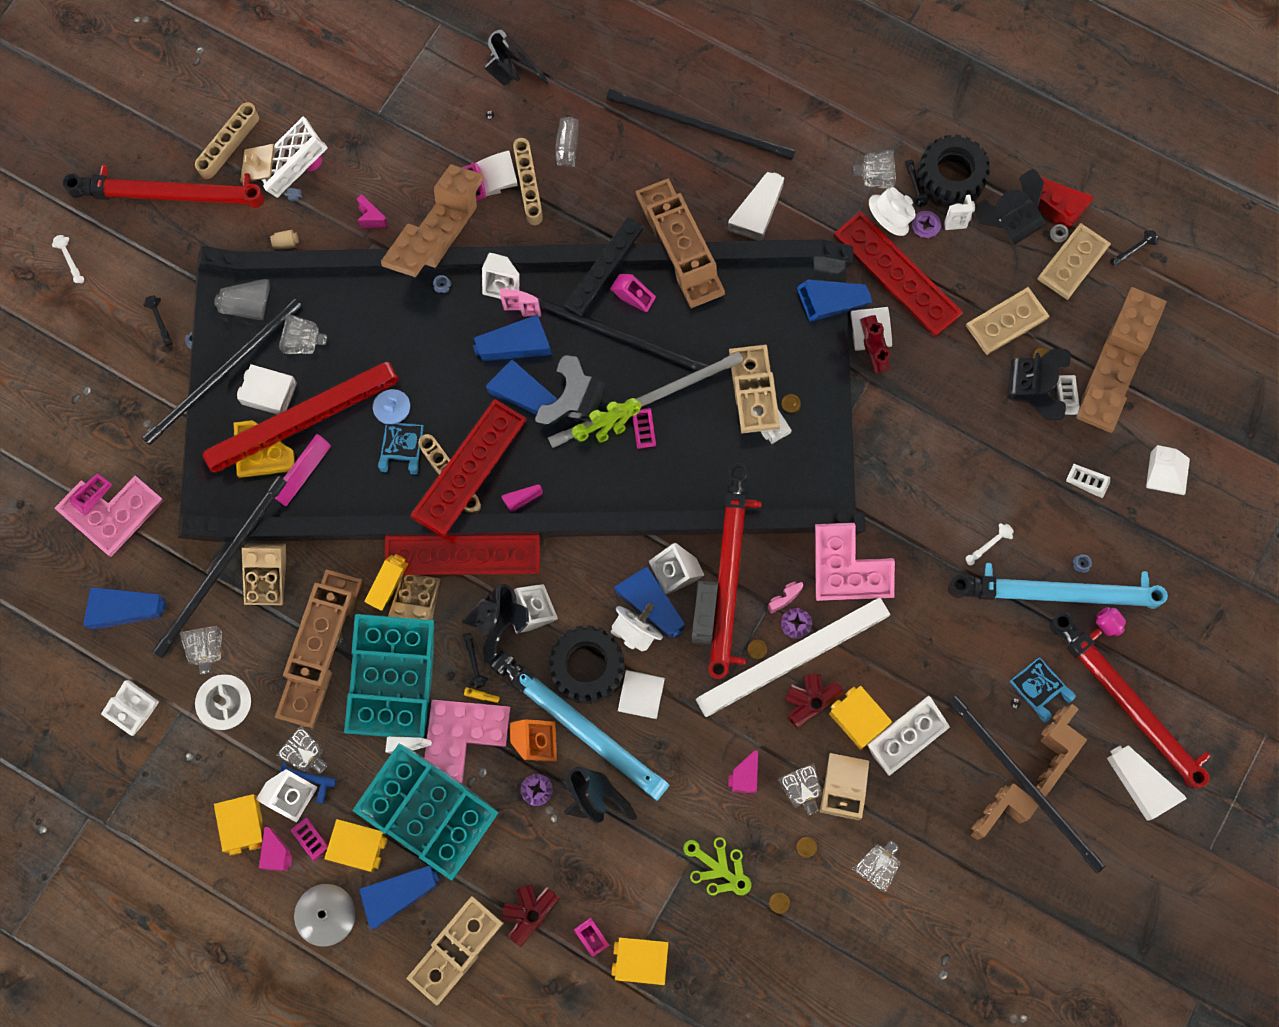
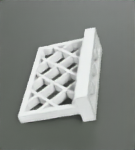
[262,117,328,198]

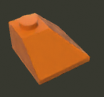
[510,719,557,762]

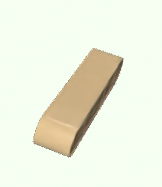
[195,102,259,179]
[513,138,543,225]
[419,434,481,514]

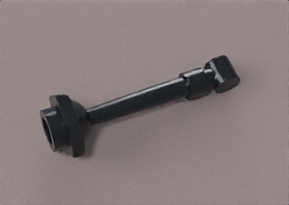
[905,159,930,208]
[1110,230,1158,266]
[143,295,173,347]
[463,633,488,689]

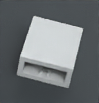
[237,364,297,415]

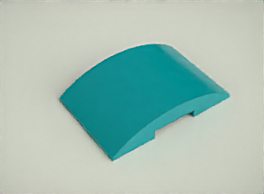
[344,614,434,738]
[352,743,499,881]

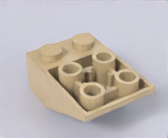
[242,543,286,605]
[388,575,441,620]
[820,753,869,820]

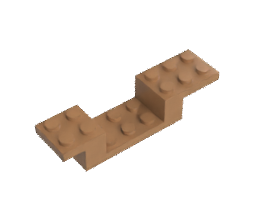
[381,164,484,277]
[635,178,725,308]
[1076,287,1167,433]
[275,570,364,729]
[971,704,1087,840]

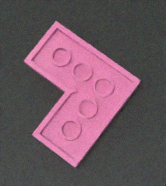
[55,476,164,557]
[815,523,895,601]
[424,700,511,783]

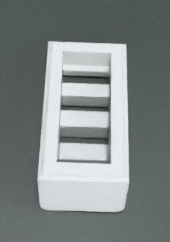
[1056,375,1080,415]
[1066,464,1110,498]
[386,736,432,754]

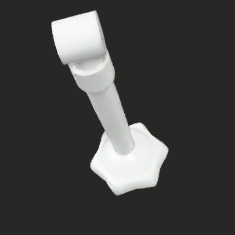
[52,235,84,283]
[966,523,1014,565]

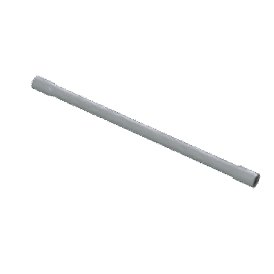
[548,352,744,448]

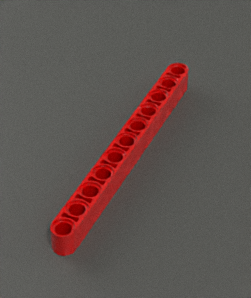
[202,362,399,472]

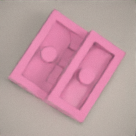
[500,289,541,317]

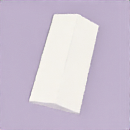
[867,696,950,776]

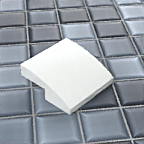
[477,151,518,196]
[850,307,892,351]
[618,670,665,719]
[101,680,159,736]

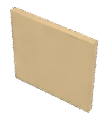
[240,144,274,183]

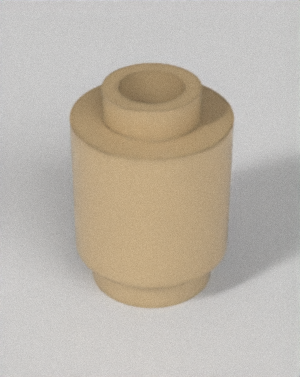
[270,230,299,251]

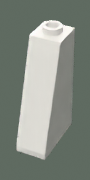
[727,172,784,241]
[1107,745,1186,821]

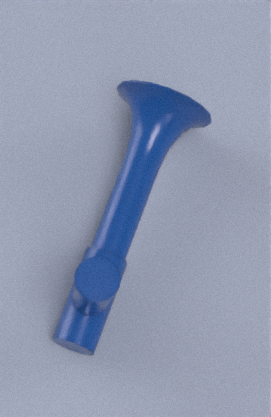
[280,761,336,804]

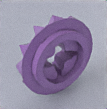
[911,211,941,239]
[781,608,812,639]
[521,774,553,806]

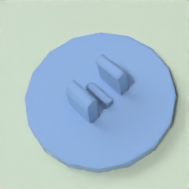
[373,389,411,424]

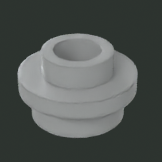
[1050,224,1069,242]

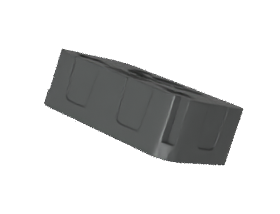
[691,581,718,645]

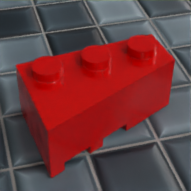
[1038,177,1094,230]

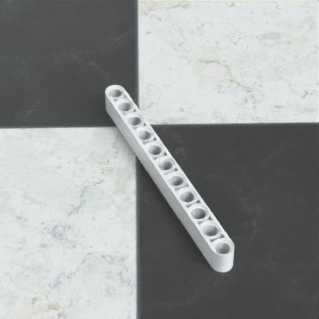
[696,598,891,717]

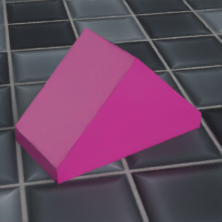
[574,918,609,957]

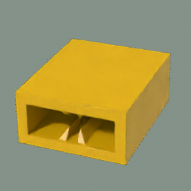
[364,554,409,611]
[829,686,892,750]
[214,794,264,856]
[324,819,387,873]
[611,938,668,985]

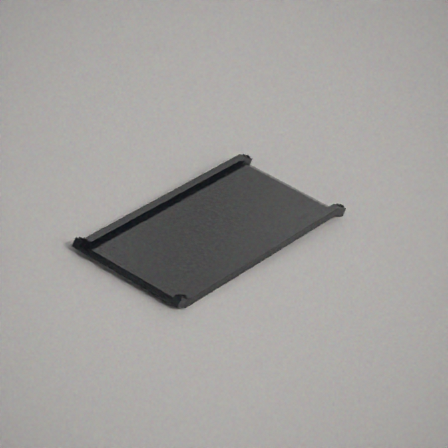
[178,239,865,542]

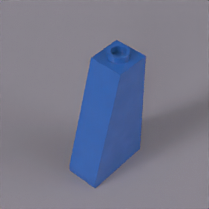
[796,280,872,322]
[472,315,552,361]
[486,360,558,415]
[614,567,685,639]
[83,587,166,630]
[359,866,440,930]

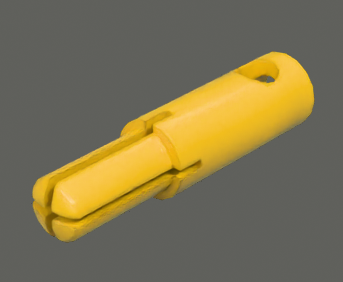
[464,687,500,703]

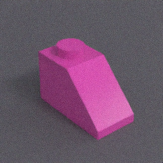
[610,274,656,312]
[728,751,758,794]
[259,827,292,871]

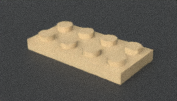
[1038,223,1111,300]
[966,287,1050,355]

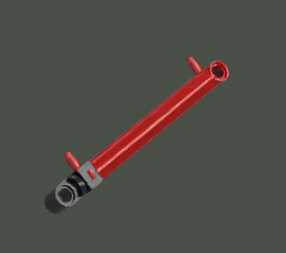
[62,165,264,208]
[708,462,762,679]
[1049,612,1210,789]

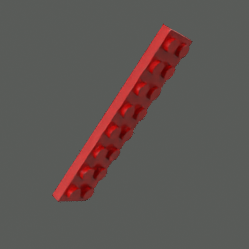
[833,211,963,338]
[411,399,527,537]
[385,535,540,575]

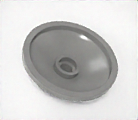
[294,884,356,946]

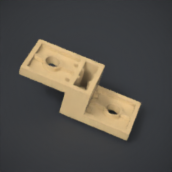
[729,345,780,433]
[406,896,504,1006]

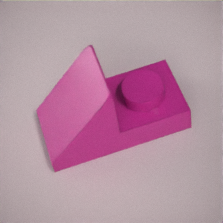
[357,194,389,228]

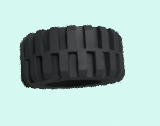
[917,134,991,207]
[549,625,625,704]

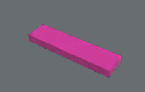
[275,434,331,507]

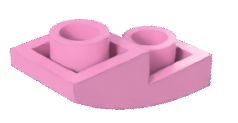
[768,582,803,614]

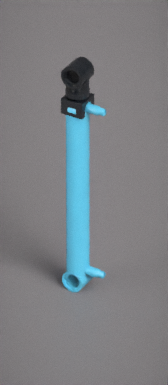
[948,563,1168,609]
[489,650,670,801]

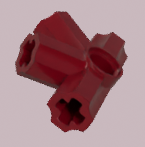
[860,315,891,374]
[785,674,845,729]
[502,884,561,947]

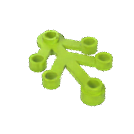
[571,398,642,442]
[683,837,751,896]

